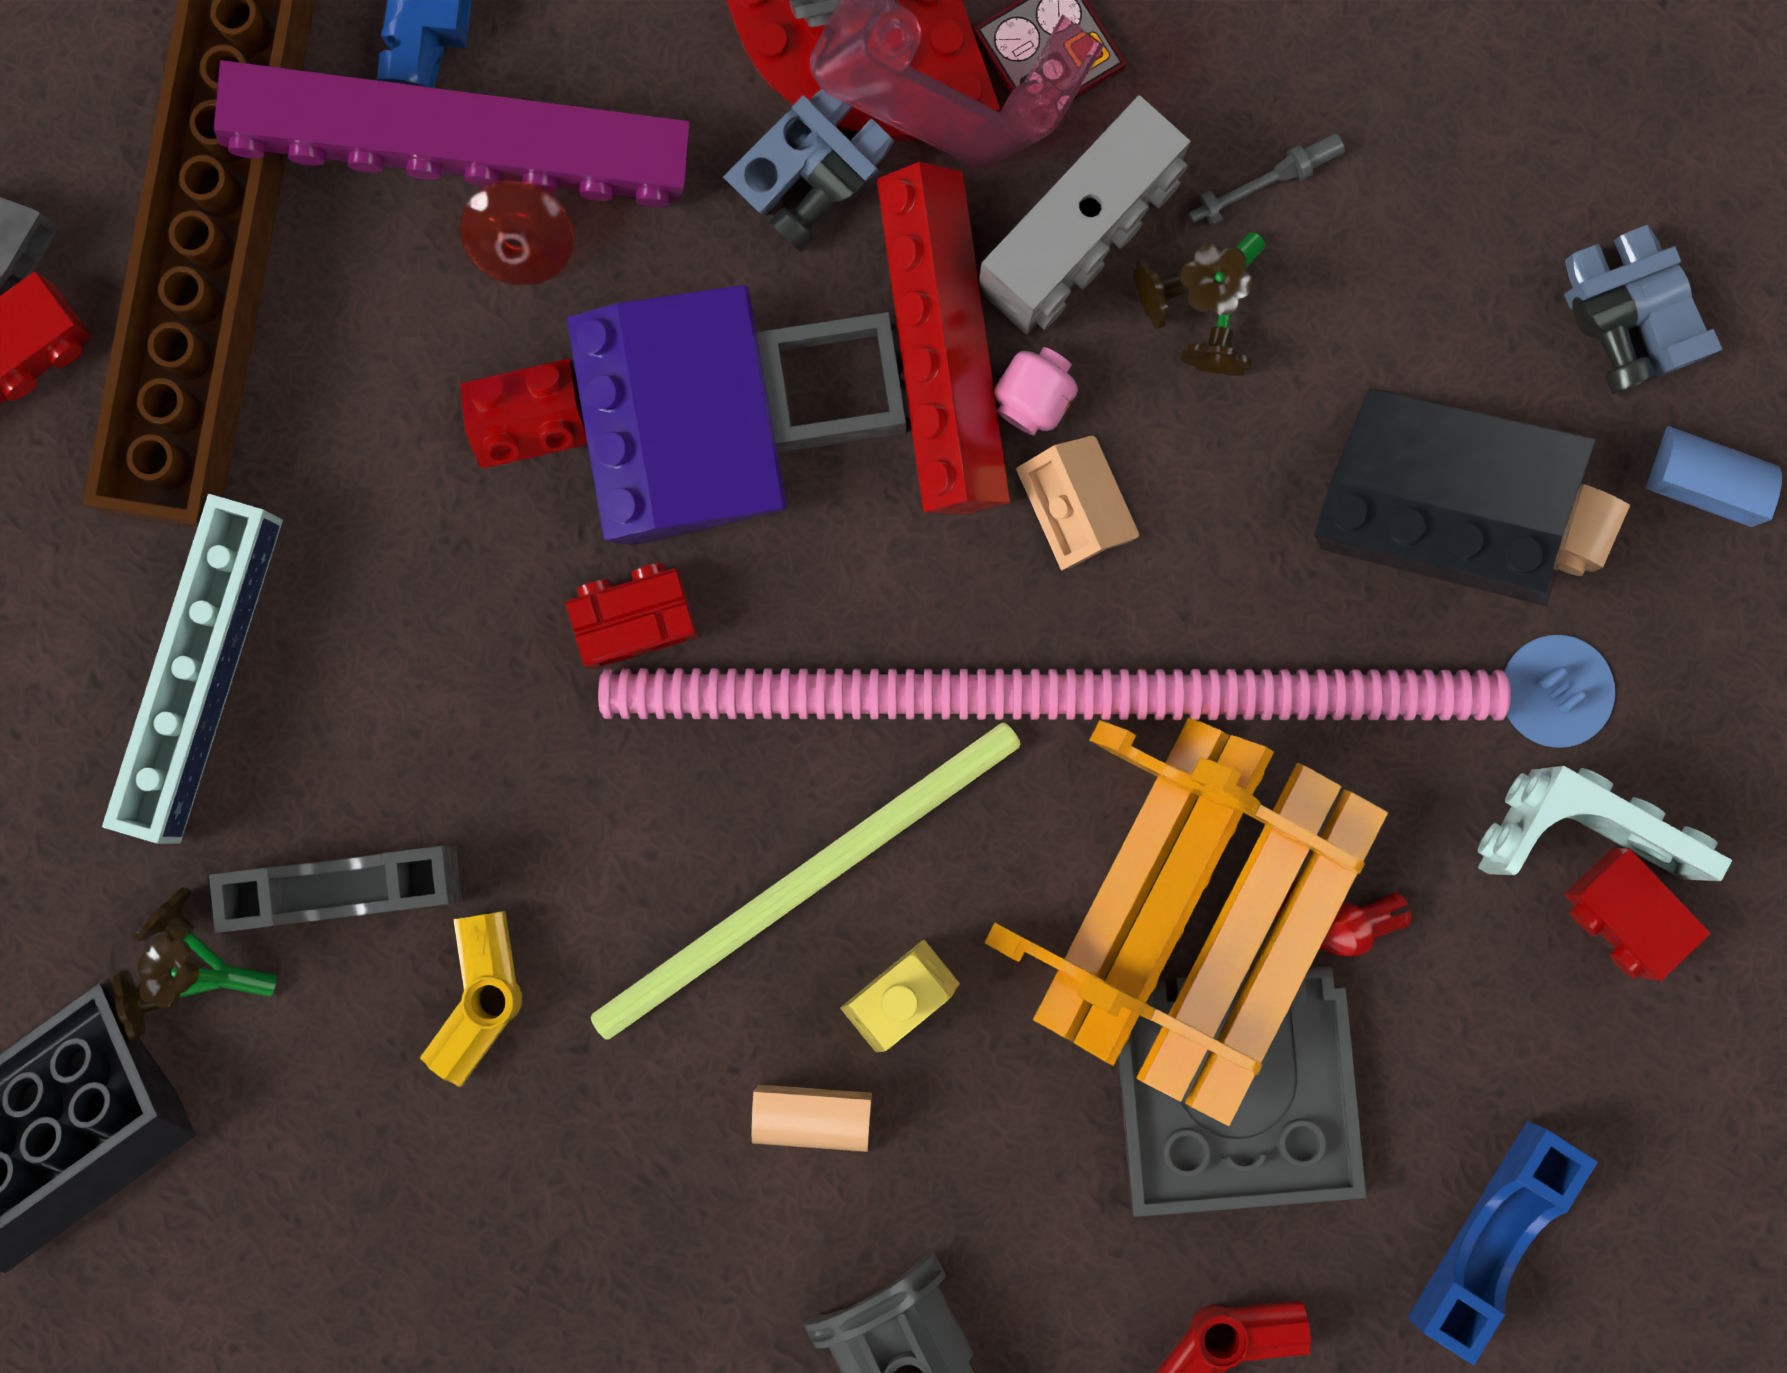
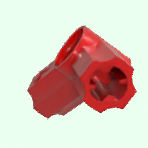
[1155,1300,1311,1373]

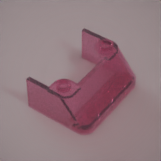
[810,0,1104,168]

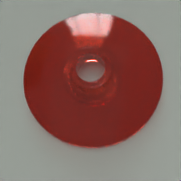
[460,181,574,285]

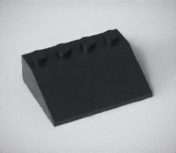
[1314,388,1596,607]
[0,983,196,1273]

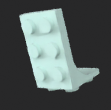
[1478,766,1732,881]

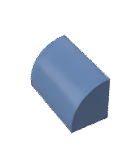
[1645,426,1782,527]

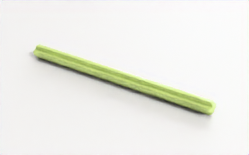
[590,723,1021,1039]

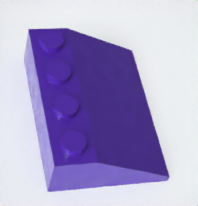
[566,285,787,545]

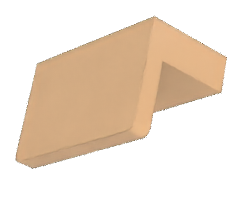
[1016,436,1139,571]

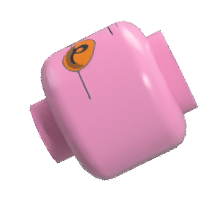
[994,347,1078,436]

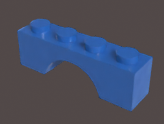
[1407,1121,1598,1366]

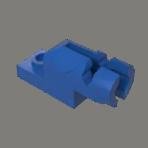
[377,0,472,88]

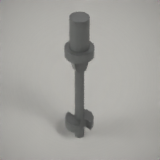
[1188,133,1345,226]

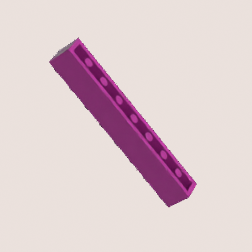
[214,60,689,208]

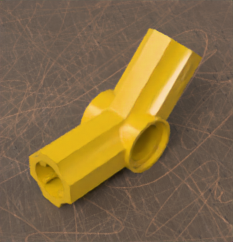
[420,911,522,1087]

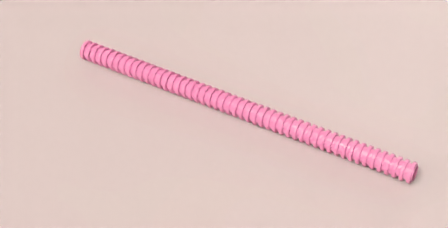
[598,668,1511,720]

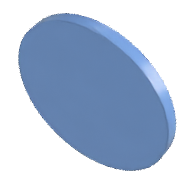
[1504,635,1615,748]

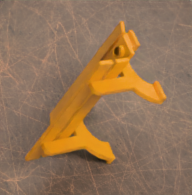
[984,717,1388,1126]

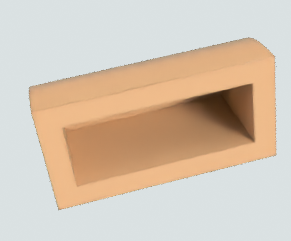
[752,1085,872,1152]

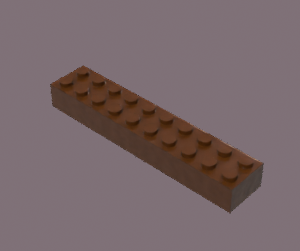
[82,0,316,529]

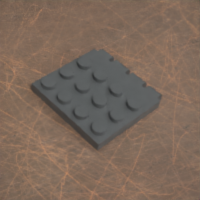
[1118,965,1366,1217]

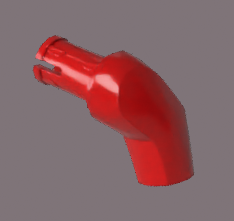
[1276,876,1412,956]

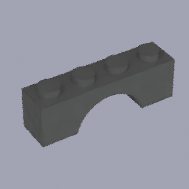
[209,846,462,933]

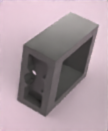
[757,312,910,453]

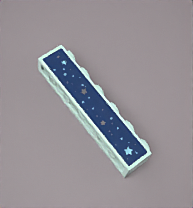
[102,494,283,844]

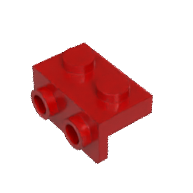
[460,358,588,468]

